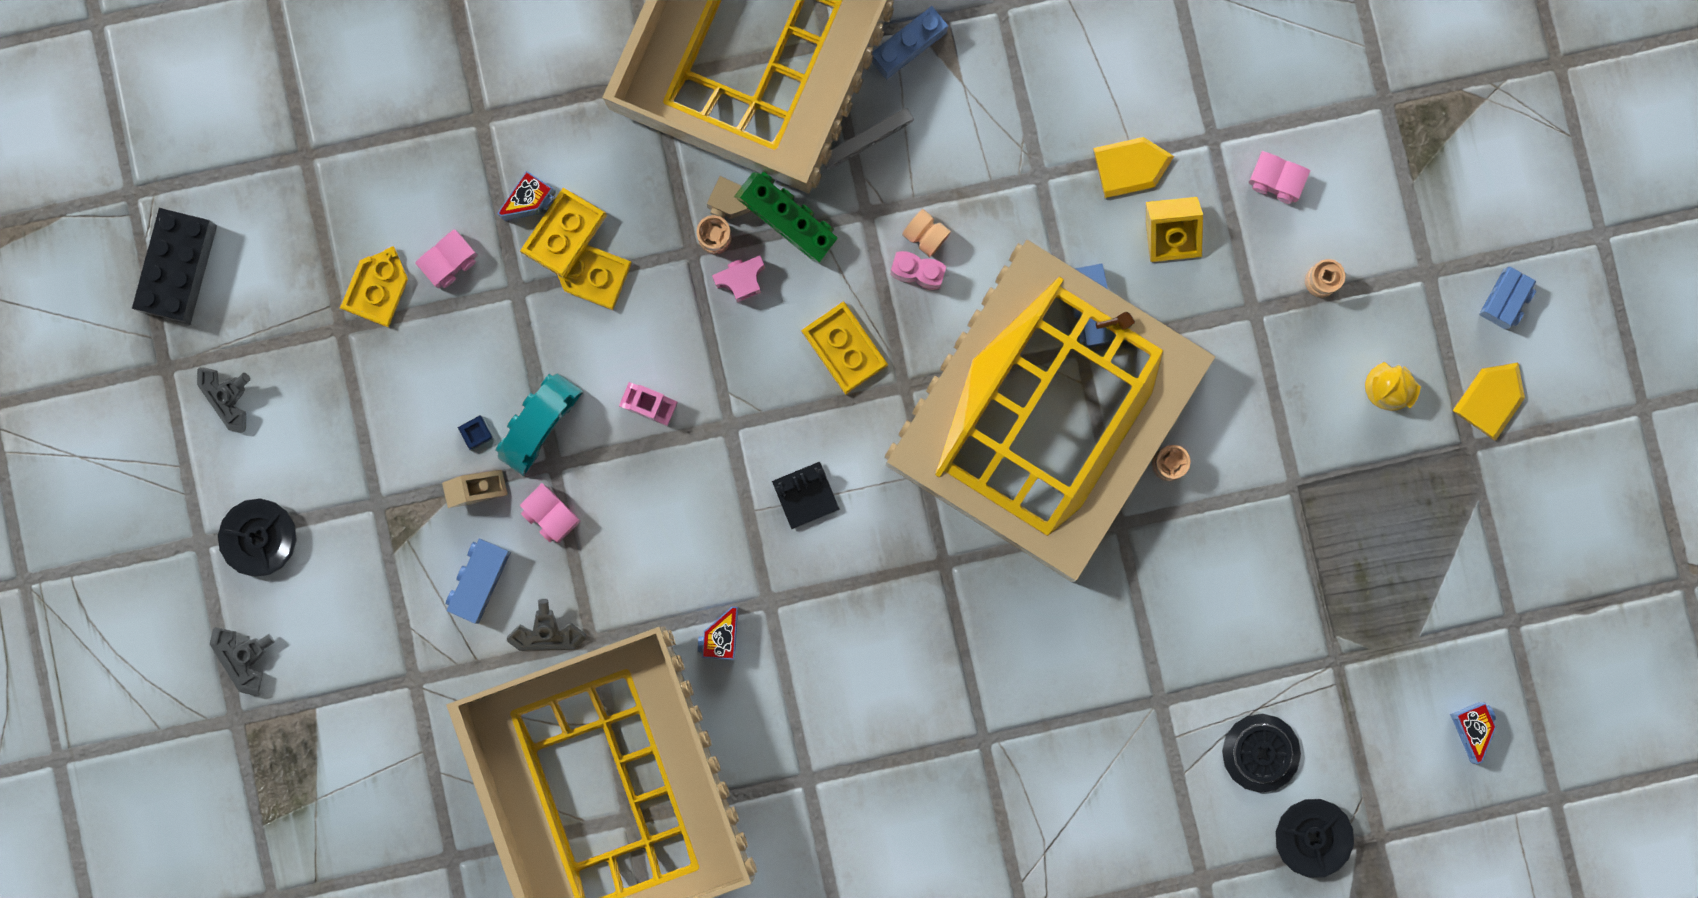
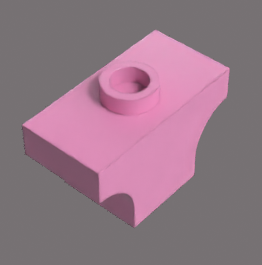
[712,256,765,302]
[619,382,678,426]

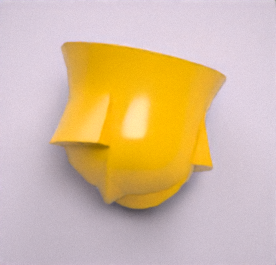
[1365,362,1421,411]

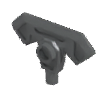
[197,367,251,433]
[507,599,586,651]
[209,627,275,696]

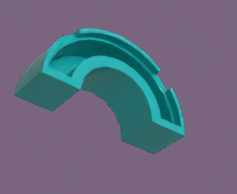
[495,373,584,476]

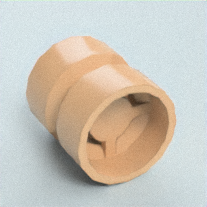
[902,209,951,258]
[696,215,732,254]
[1305,259,1346,298]
[1152,445,1191,481]

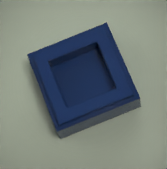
[457,415,494,451]

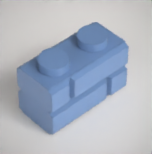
[1479,267,1536,329]

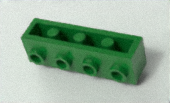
[734,172,838,263]

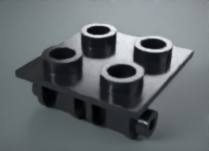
[772,461,840,530]

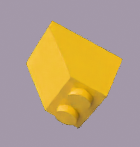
[1146,197,1203,262]

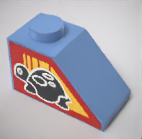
[497,171,555,221]
[698,606,738,660]
[1450,702,1496,764]

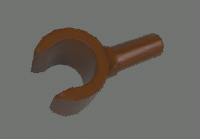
[1096,312,1135,331]

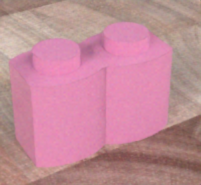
[1248,151,1311,204]
[415,229,478,289]
[890,251,946,290]
[520,483,581,543]

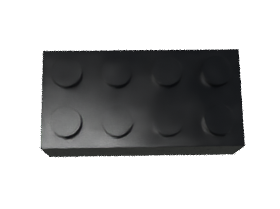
[132,208,217,325]

